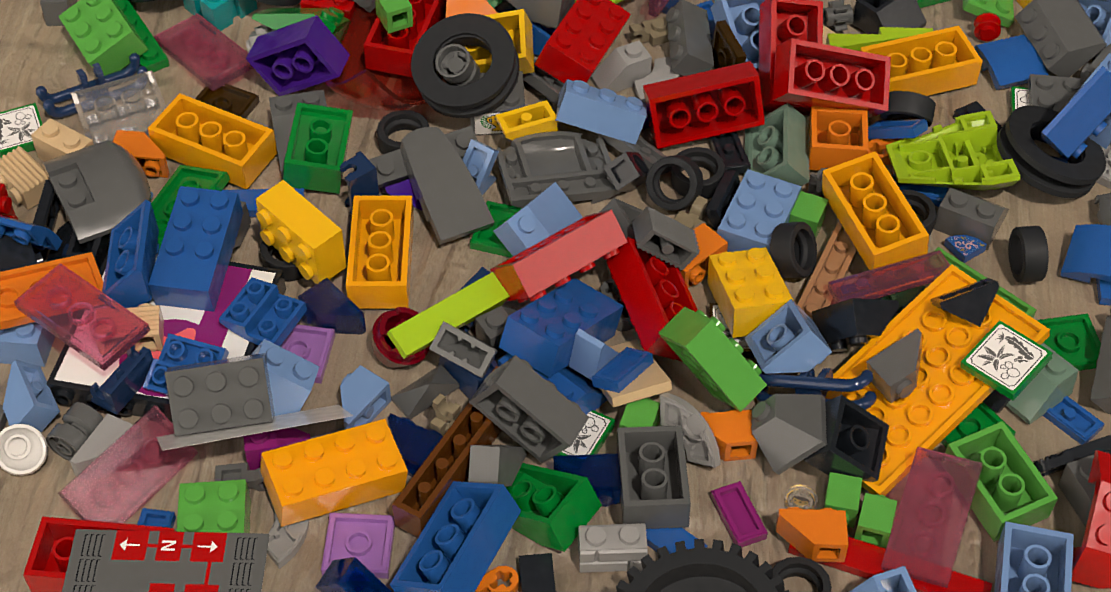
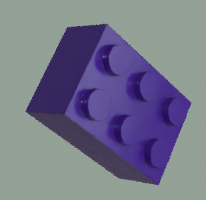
[246,15,350,96]

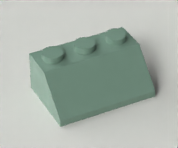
[744,103,809,186]
[1006,343,1079,425]

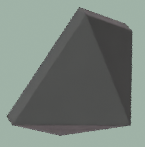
[429,321,498,378]
[391,364,460,420]

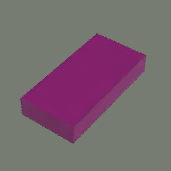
[710,481,768,548]

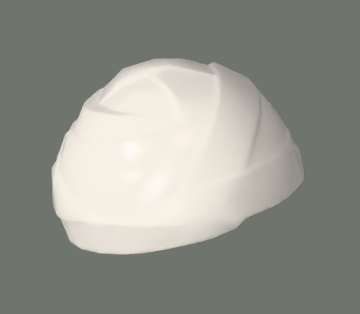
[0,424,48,476]

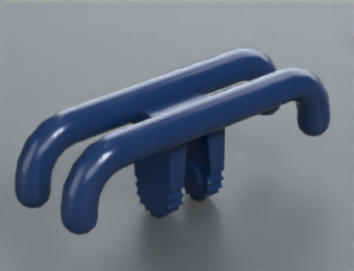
[36,53,148,118]
[756,363,877,410]

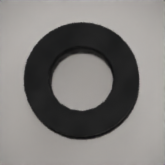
[411,13,520,118]
[996,105,1106,198]

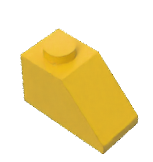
[495,100,558,140]

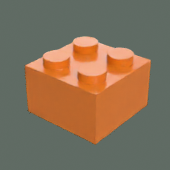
[809,106,869,171]

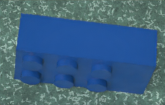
[148,186,244,312]
[499,278,624,377]
[390,481,521,592]

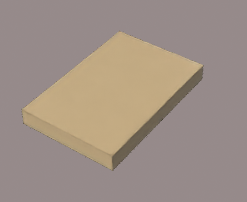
[599,339,672,407]

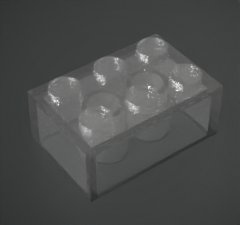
[71,70,167,144]

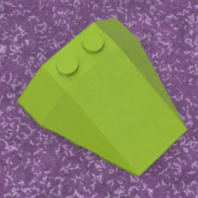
[886,110,1020,191]

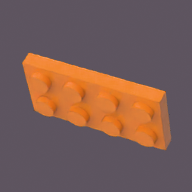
[0,252,109,330]

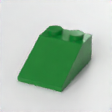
[252,7,350,43]
[283,102,353,194]
[505,463,602,552]

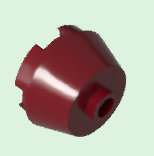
[372,307,430,368]

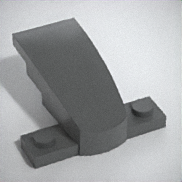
[369,126,495,245]

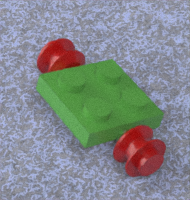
[963,0,1014,41]

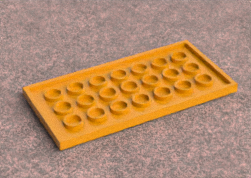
[825,264,1050,496]

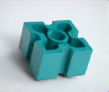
[183,0,258,33]

